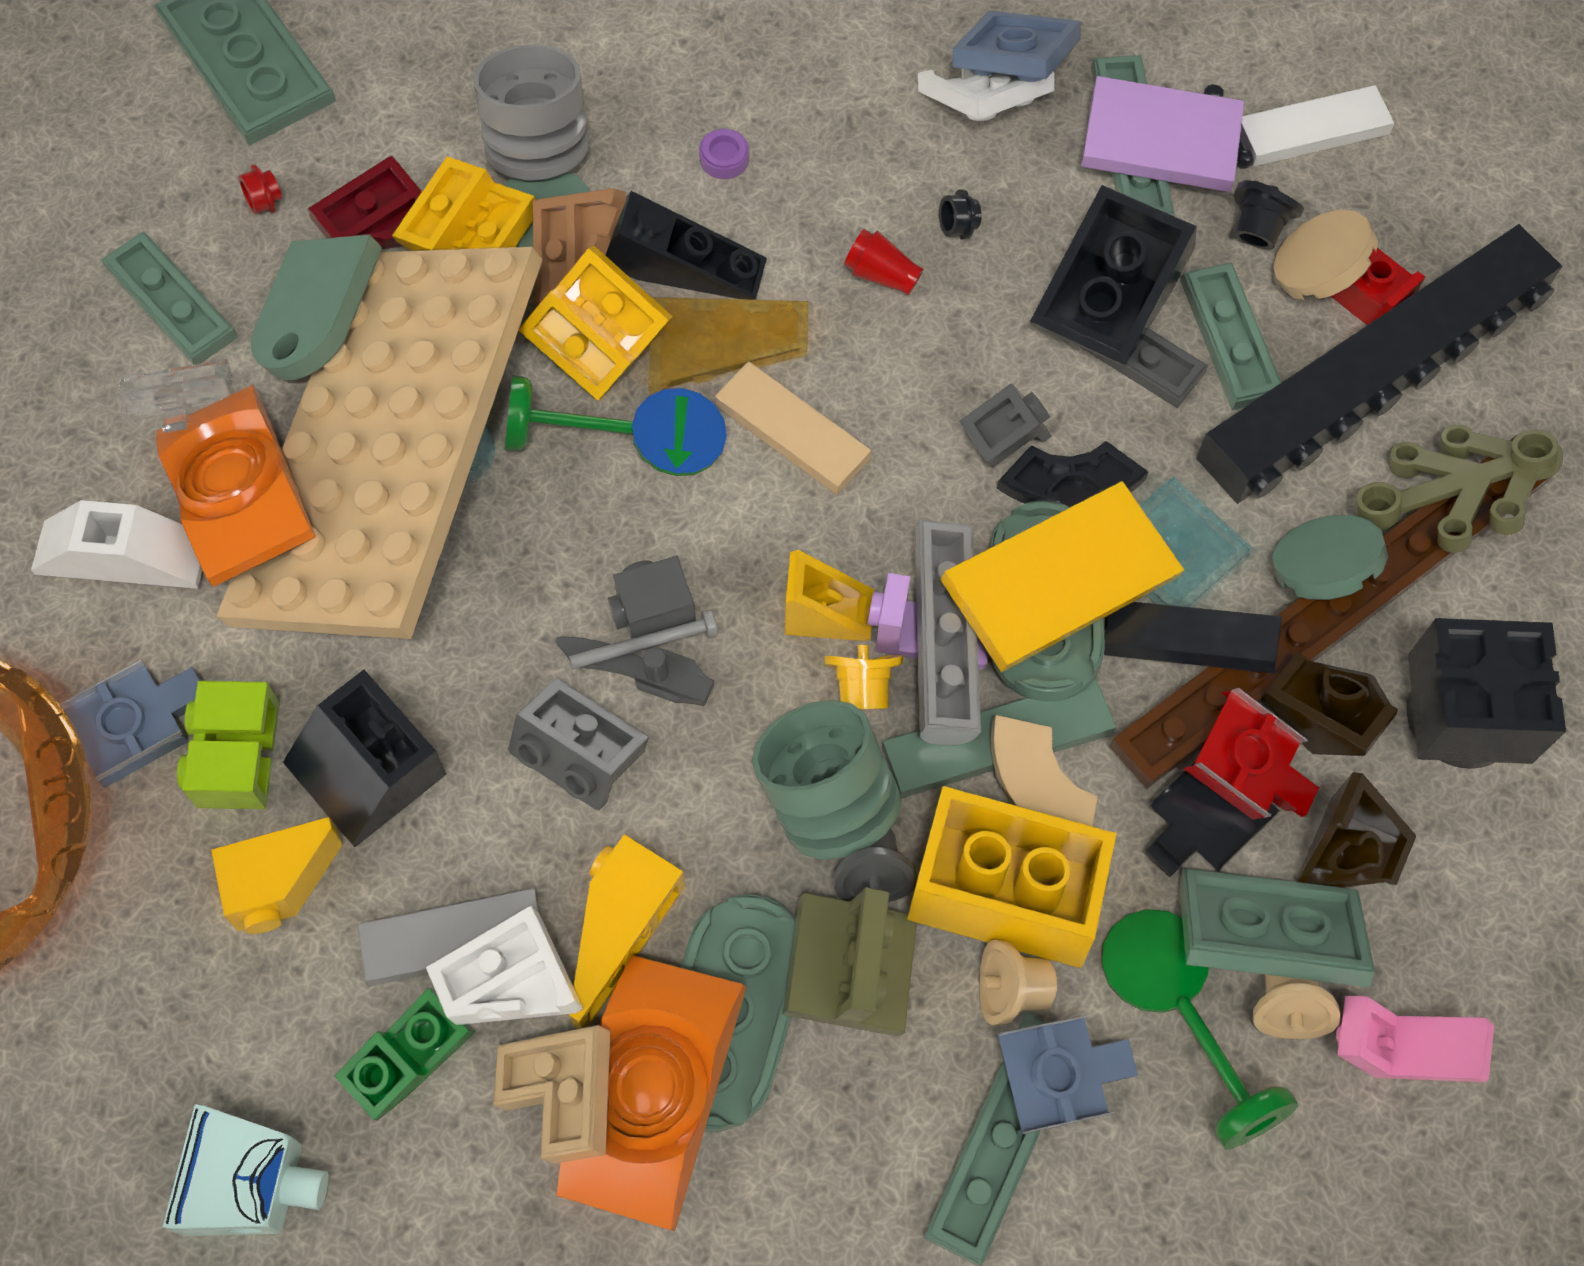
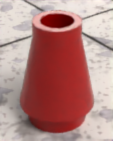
[844,229,924,296]

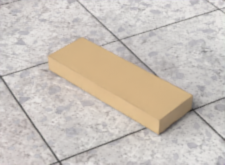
[715,361,872,495]

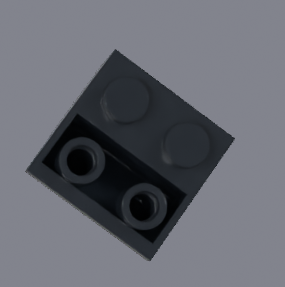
[283,670,446,848]

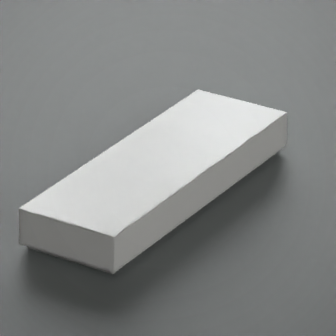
[1240,85,1395,167]

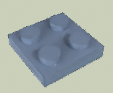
[953,10,1081,82]

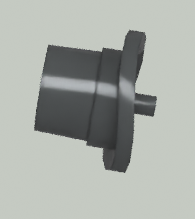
[834,829,917,902]

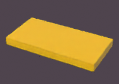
[940,481,1184,673]

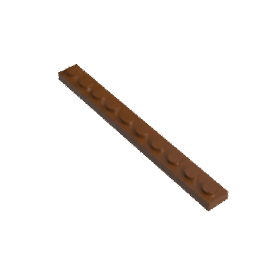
[1109,436,1552,789]

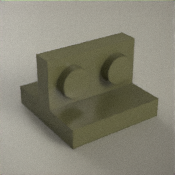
[782,887,917,1036]

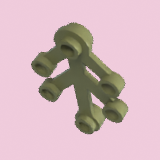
[1356,425,1563,553]

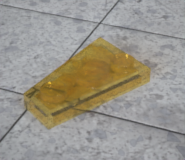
[648,297,808,396]

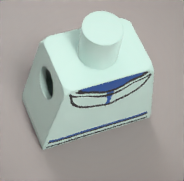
[163,1105,329,1236]

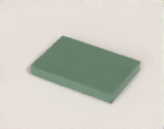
[1179,868,1375,988]

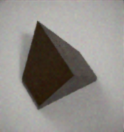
[1264,652,1398,756]
[1295,772,1416,888]

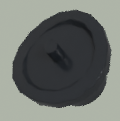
[1233,180,1304,250]

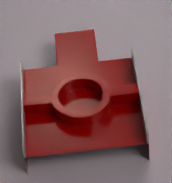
[1183,688,1320,820]

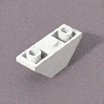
[31,500,202,589]

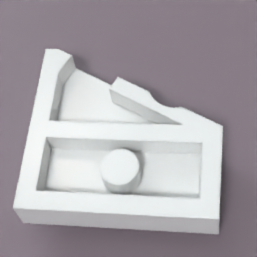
[918,68,1054,121]
[426,906,583,1025]

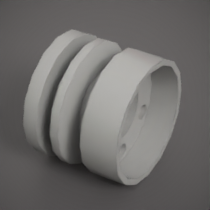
[474,44,589,180]

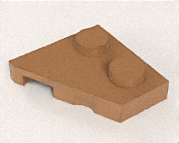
[533,188,626,305]

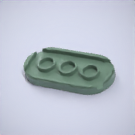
[990,501,1105,701]
[680,894,795,1133]

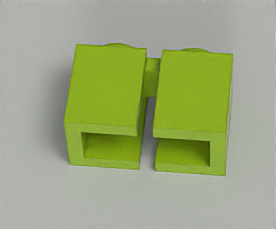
[177,681,280,810]

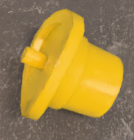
[824,645,903,709]

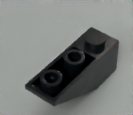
[605,191,767,302]

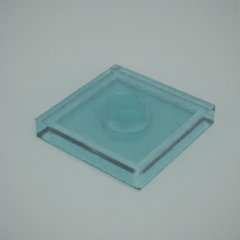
[1140,476,1253,607]

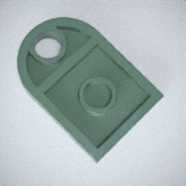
[251,235,382,380]

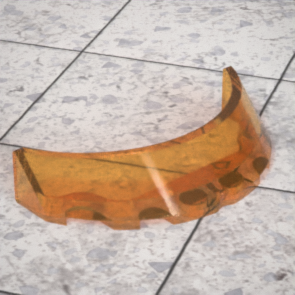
[0,661,93,970]

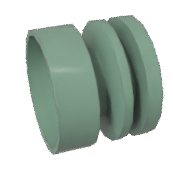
[752,700,902,860]

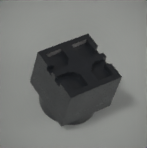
[1407,618,1566,769]

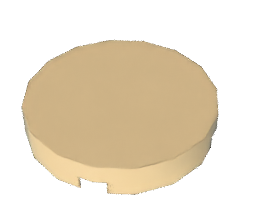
[1273,209,1378,300]

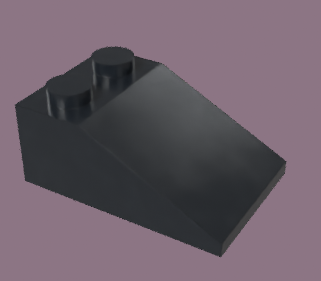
[1030,185,1197,367]

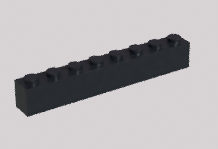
[1196,224,1563,504]

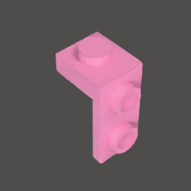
[1336,996,1494,1082]

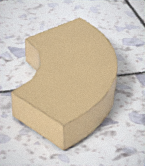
[991,715,1098,826]

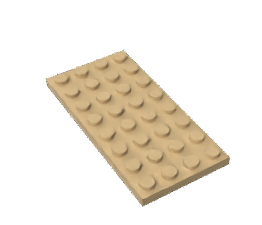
[216,247,543,639]

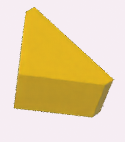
[785,549,874,641]

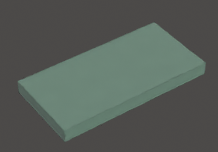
[154,0,336,146]

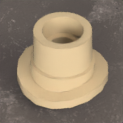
[979,939,1057,1026]
[1253,975,1340,1039]

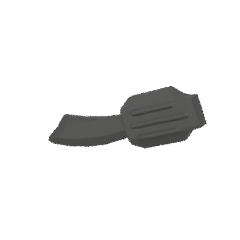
[556,636,714,707]

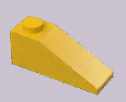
[569,834,685,1029]

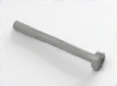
[569,610,718,669]

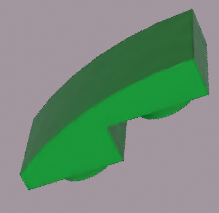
[334,988,476,1120]

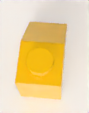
[211,817,343,934]

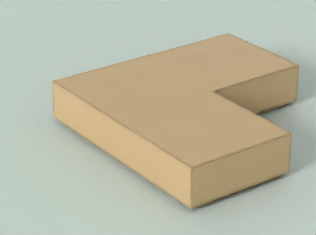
[493,1025,610,1164]

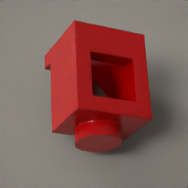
[1331,247,1425,325]

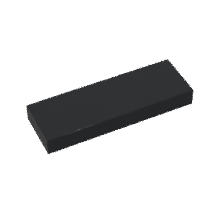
[1104,602,1282,673]

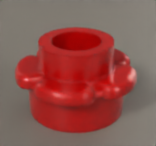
[238,165,282,214]

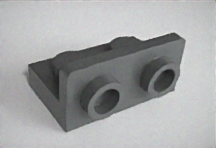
[508,678,649,810]

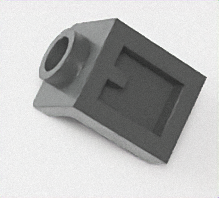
[959,383,1052,467]

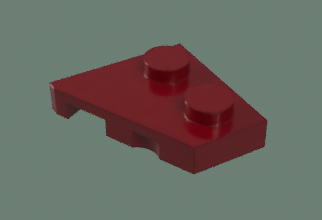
[308,155,422,249]

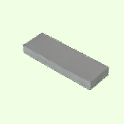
[358,888,540,986]

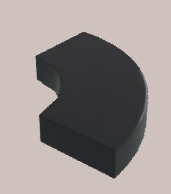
[997,441,1149,507]

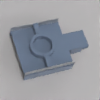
[57,660,200,788]
[992,1015,1138,1135]

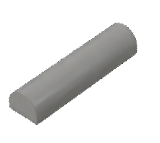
[915,520,981,745]

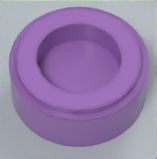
[699,129,749,179]

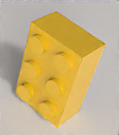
[907,786,1117,969]

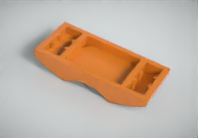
[156,384,316,587]
[556,955,747,1231]

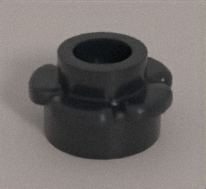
[939,189,982,240]

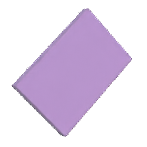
[1081,76,1244,192]

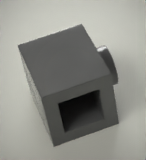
[607,556,696,638]

